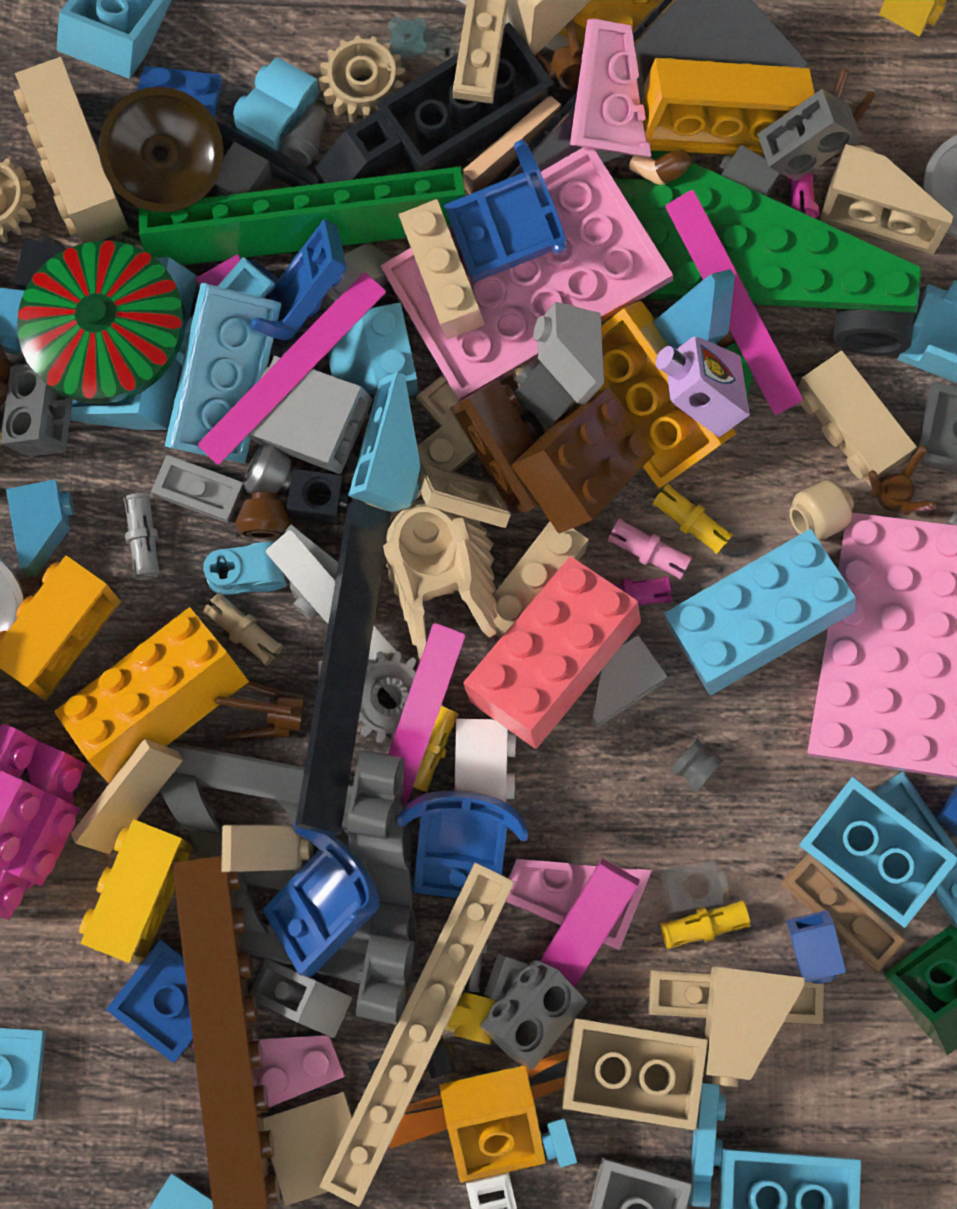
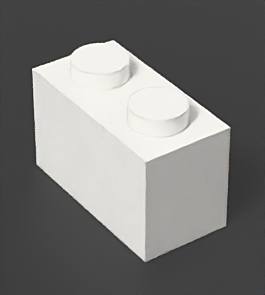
[455,719,516,802]

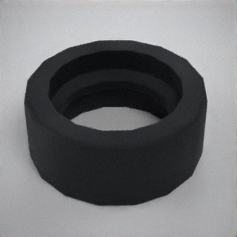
[834,309,914,356]

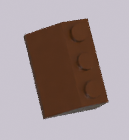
[450,379,539,514]

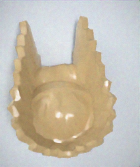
[383,499,498,659]

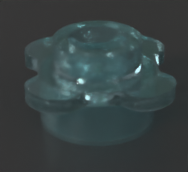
[388,17,427,57]

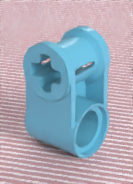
[203,542,286,596]

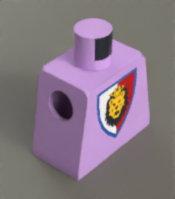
[656,336,750,437]

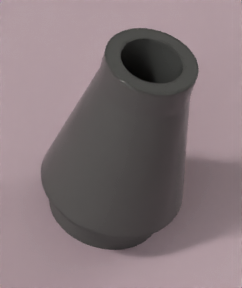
[282,105,328,166]

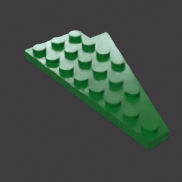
[613,150,922,313]

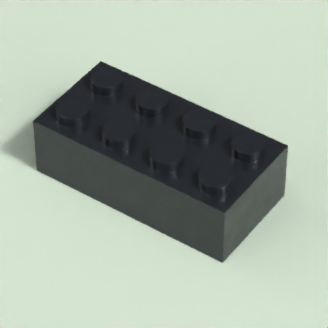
[376,22,554,173]

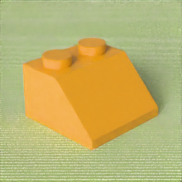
[439,1066,546,1183]

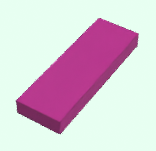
[539,858,640,987]

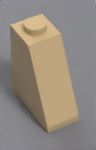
[703,967,805,1087]

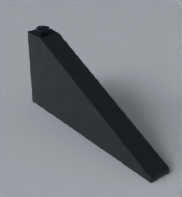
[488,0,808,187]

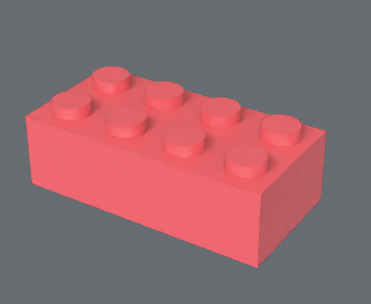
[463,556,641,749]

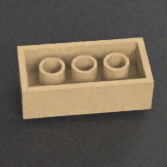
[13,57,129,243]

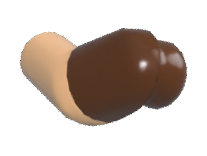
[629,150,691,185]

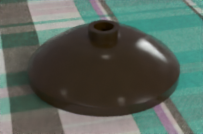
[99,87,223,213]

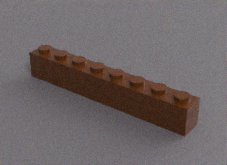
[172,856,280,1209]

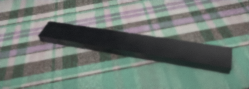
[295,500,391,837]

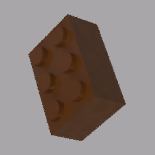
[511,386,655,533]

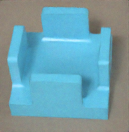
[897,280,957,383]

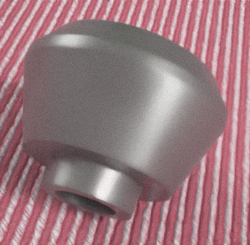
[243,443,293,494]

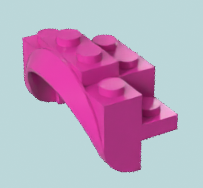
[0,723,86,920]

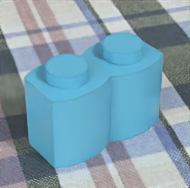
[233,57,319,152]

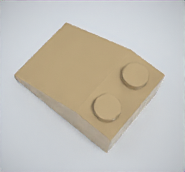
[819,144,954,255]

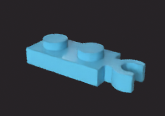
[689,1083,726,1208]

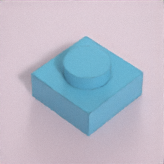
[541,1117,577,1168]

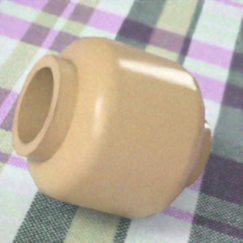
[790,480,854,541]

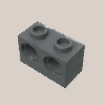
[758,89,861,181]
[0,364,72,457]
[480,959,587,1070]

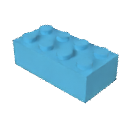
[664,528,856,696]

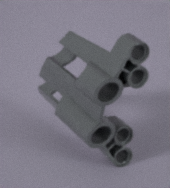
[160,743,418,1025]

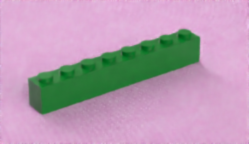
[139,167,465,265]

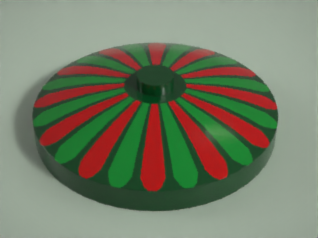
[17,241,185,404]

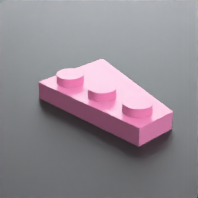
[570,19,651,158]
[506,859,652,951]
[191,1035,345,1107]

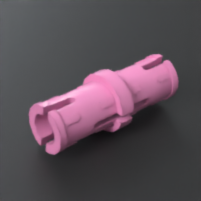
[607,518,693,580]

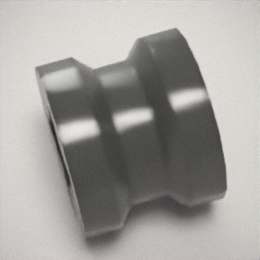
[670,738,723,793]

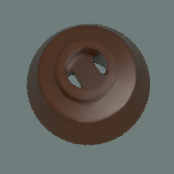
[235,492,292,539]

